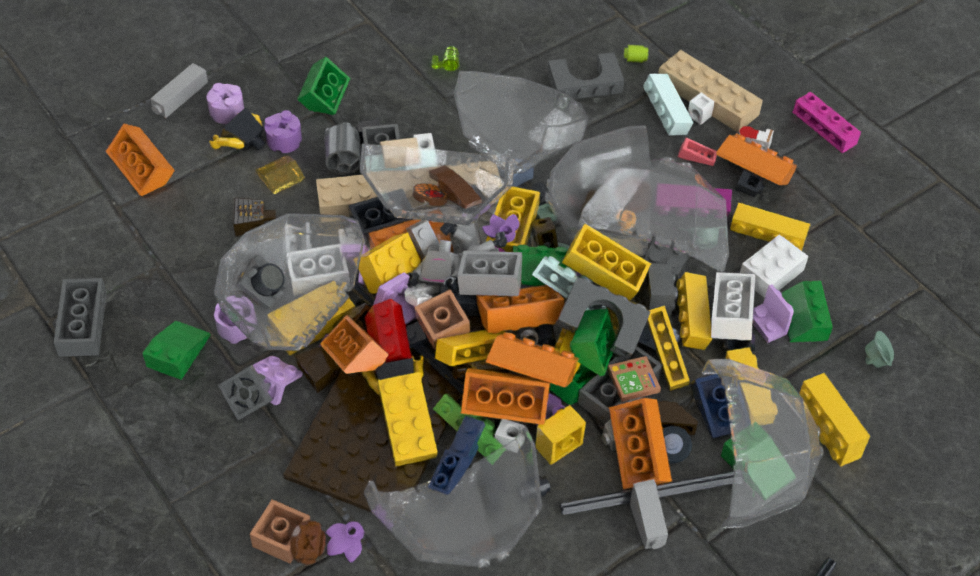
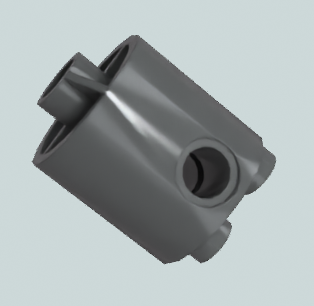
[324,122,361,175]

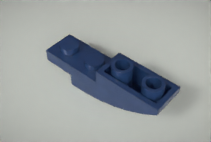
[428,416,485,495]

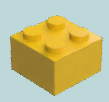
[535,405,586,465]

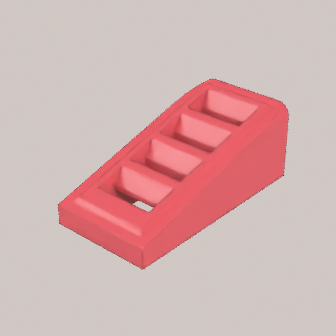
[678,138,717,166]

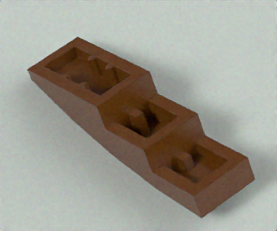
[429,165,482,209]

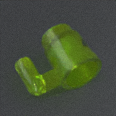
[431,46,459,71]

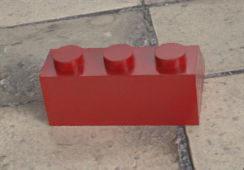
[365,299,412,363]

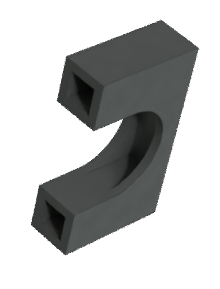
[547,52,624,101]
[555,277,650,359]

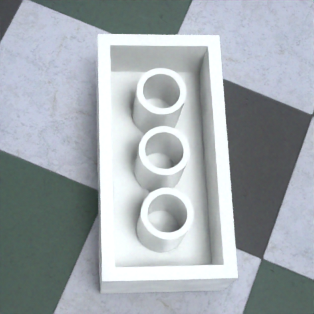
[711,272,755,340]

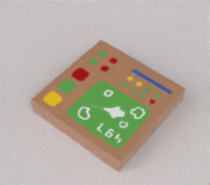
[608,356,661,402]

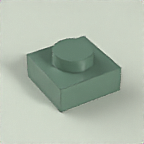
[536,202,559,221]

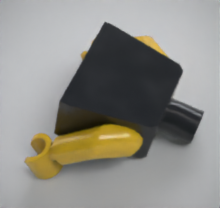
[209,108,266,151]
[362,356,423,395]

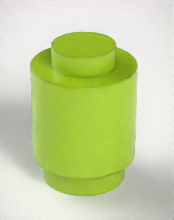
[624,45,648,63]

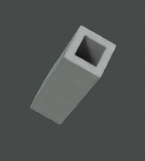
[150,63,208,118]

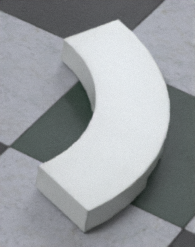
[405,282,439,306]

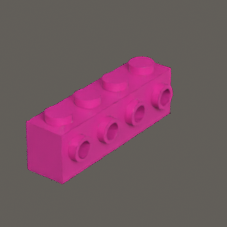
[793,92,861,153]

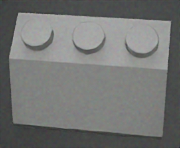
[457,251,522,296]

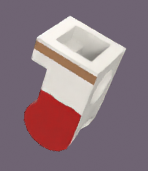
[739,126,774,151]

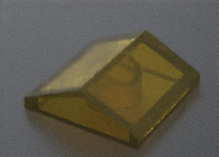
[256,155,305,194]

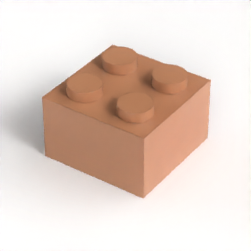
[414,290,470,350]
[250,500,311,564]

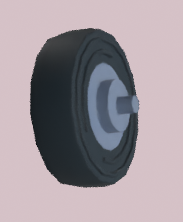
[662,426,692,463]

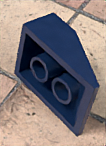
[690,369,751,439]

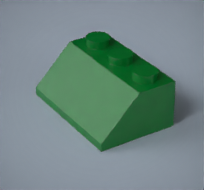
[297,57,350,115]
[512,245,572,286]
[781,281,833,342]
[570,308,616,376]

